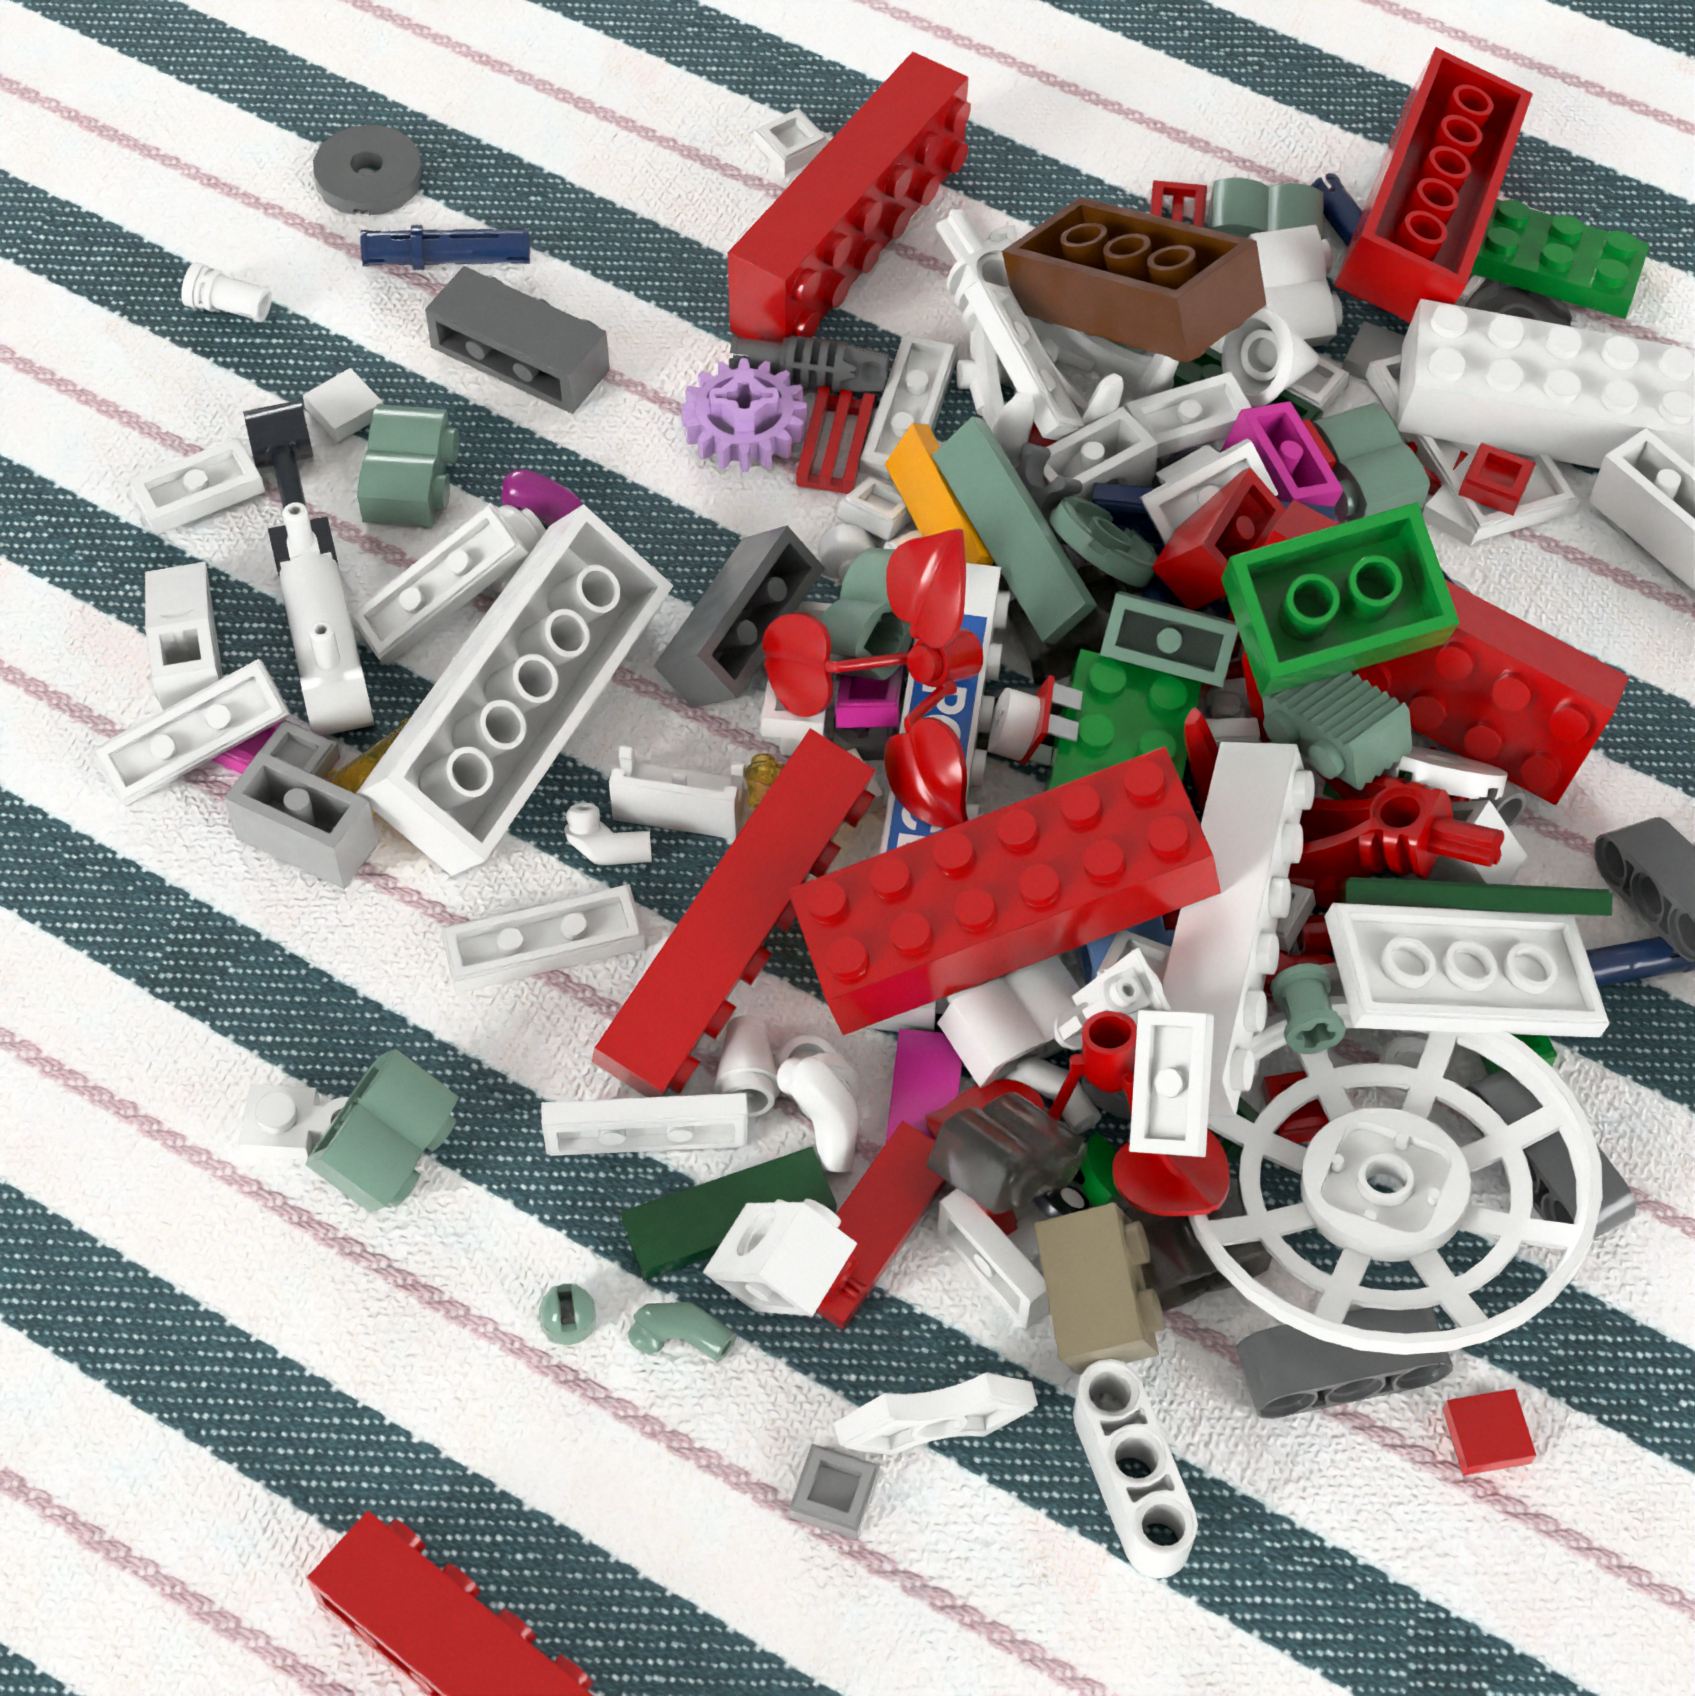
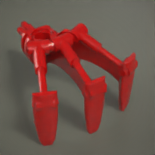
[1184,649,1505,908]

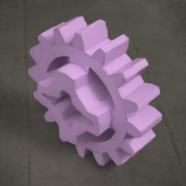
[681,358,807,472]

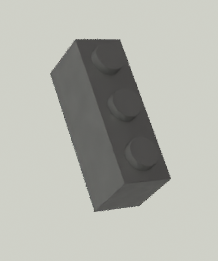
[425,266,610,414]
[654,525,825,708]

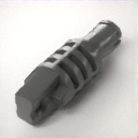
[729,335,889,393]

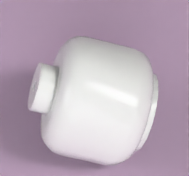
[818,524,876,581]

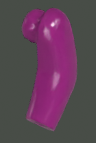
[501,469,582,527]

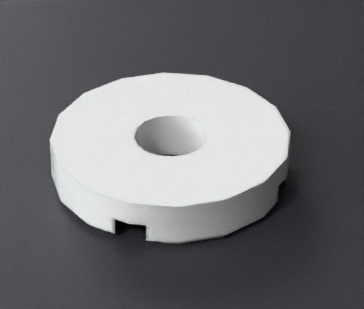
[1382,746,1507,800]

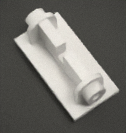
[1054,948,1171,1050]

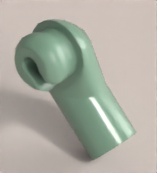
[628,1302,737,1363]

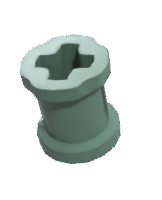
[1270,963,1346,1054]

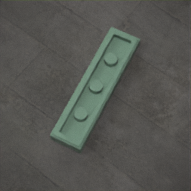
[932,416,1098,644]

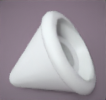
[1222,308,1319,407]

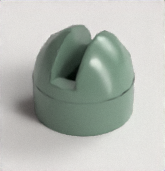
[539,1283,596,1345]

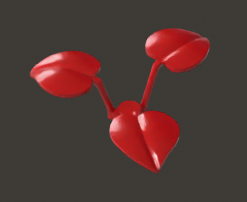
[762,529,984,829]
[925,1011,1230,1216]

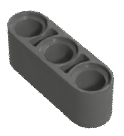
[1594,817,1695,962]
[1465,1068,1636,1239]
[1236,1307,1453,1419]

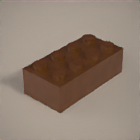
[1002,197,1267,363]

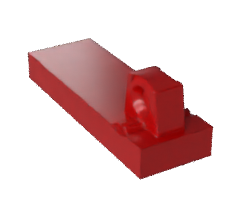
[815,1120,955,1330]

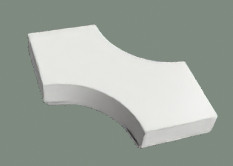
[834,1373,1038,1456]

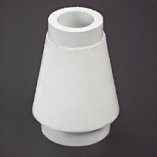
[714,1015,781,1117]

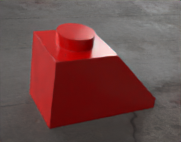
[1151,467,1286,610]

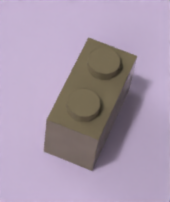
[1034,1202,1164,1375]

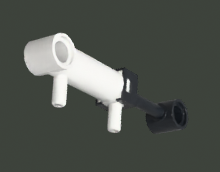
[243,400,375,736]

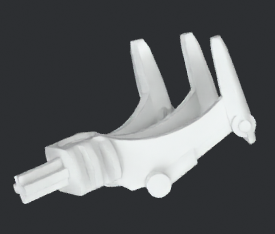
[936,209,1179,469]

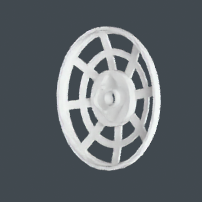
[1188,996,1603,1355]

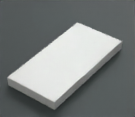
[1365,354,1580,542]
[1324,903,1610,1037]

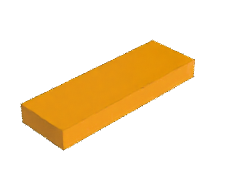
[885,423,994,566]

